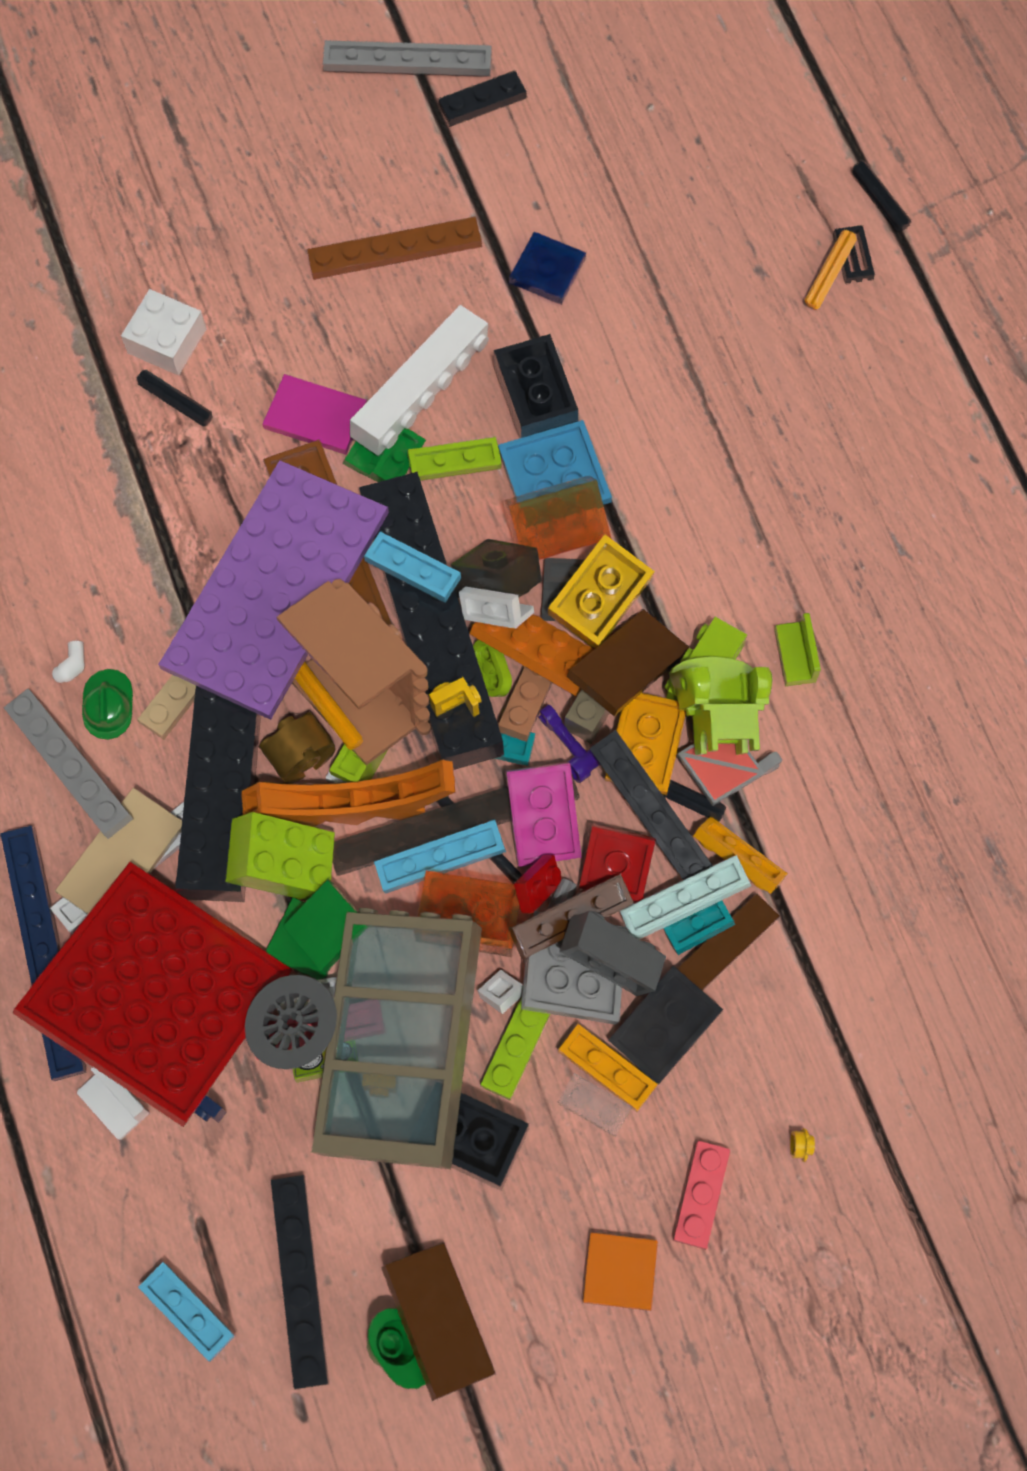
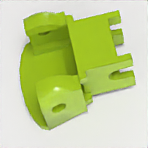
[669,656,772,755]

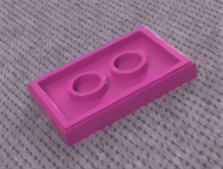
[263,374,367,455]
[506,762,582,867]

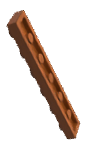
[307,216,482,280]

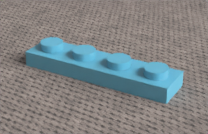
[374,820,506,894]

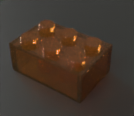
[503,475,612,564]
[415,871,520,957]

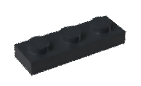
[438,70,527,127]

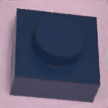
[194,1095,227,1123]

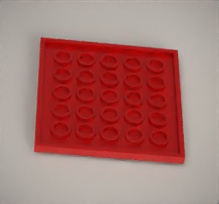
[12,862,292,1127]

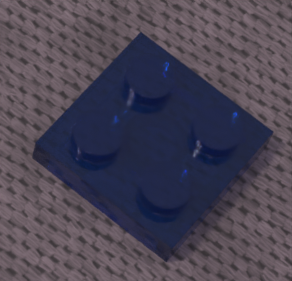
[509,231,586,304]

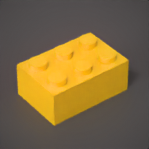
[548,534,655,649]

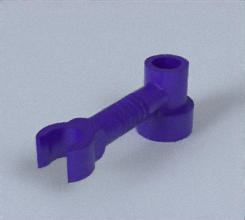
[539,705,601,783]

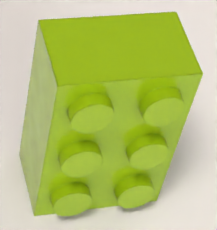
[226,812,335,901]

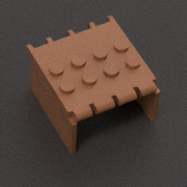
[276,579,431,765]

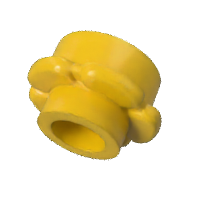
[790,1128,815,1162]

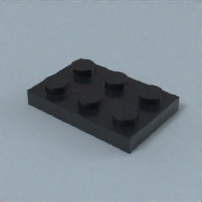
[608,966,724,1085]

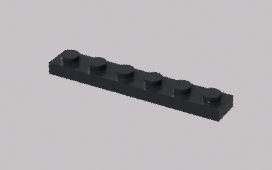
[590,730,713,880]
[270,1175,329,1390]

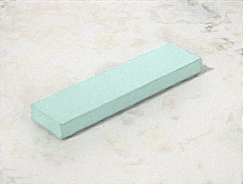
[620,855,751,940]

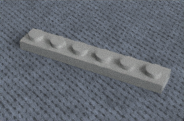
[323,40,492,76]
[3,688,133,839]

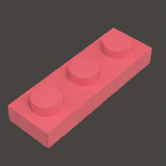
[673,1140,731,1250]

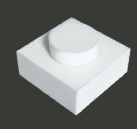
[477,969,523,1014]

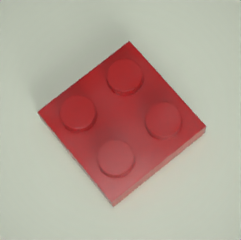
[579,824,656,902]

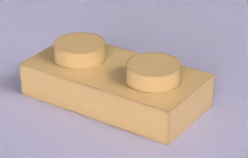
[137,675,196,740]

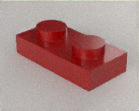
[514,855,561,913]

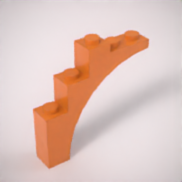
[242,760,455,827]

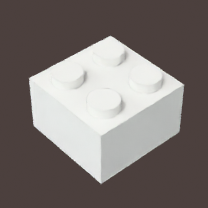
[121,289,206,376]

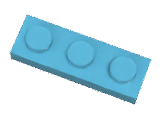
[364,532,461,603]
[138,1262,235,1362]

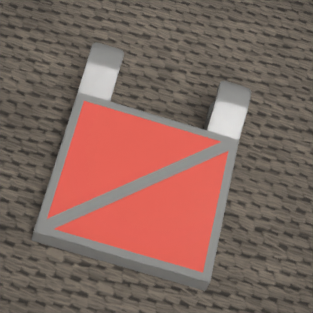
[677,744,782,806]

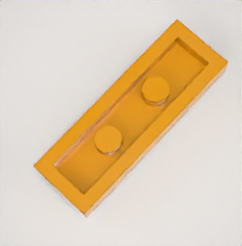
[693,817,788,894]
[558,1024,658,1112]

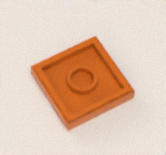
[583,1232,658,1311]

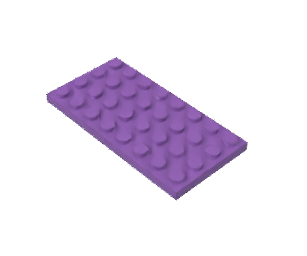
[158,460,389,720]

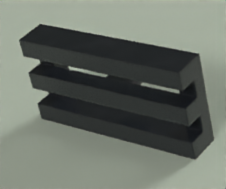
[833,225,875,284]

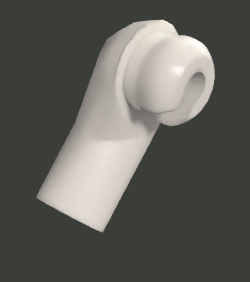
[52,641,85,683]

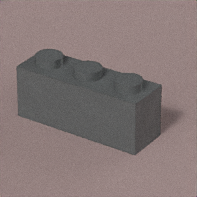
[560,911,666,996]

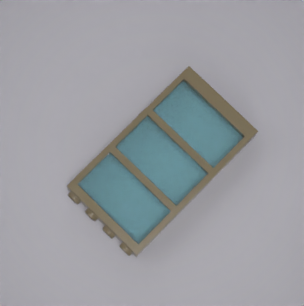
[312,908,482,1170]

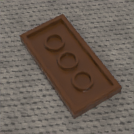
[567,609,690,716]
[381,1243,496,1401]

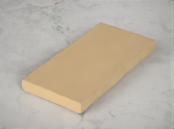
[55,788,182,914]

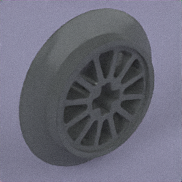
[245,975,337,1069]

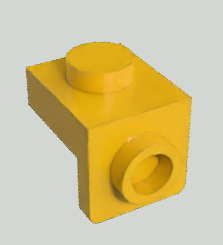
[429,677,482,717]

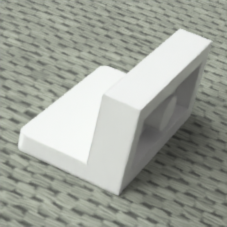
[459,587,534,629]
[77,1067,150,1140]

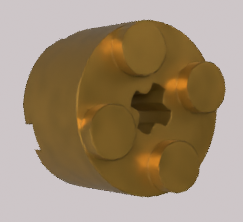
[259,712,336,784]

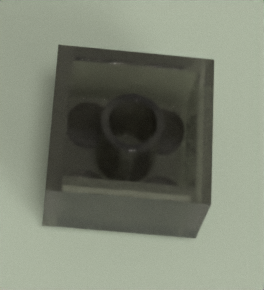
[451,539,542,598]

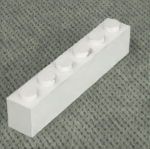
[350,305,489,456]

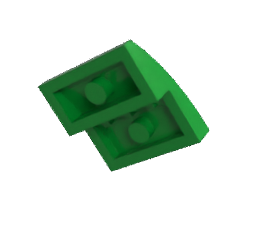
[342,428,426,482]

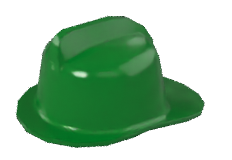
[82,669,133,740]
[367,1309,426,1389]

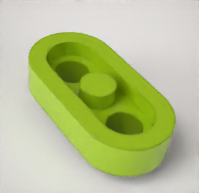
[473,640,512,697]

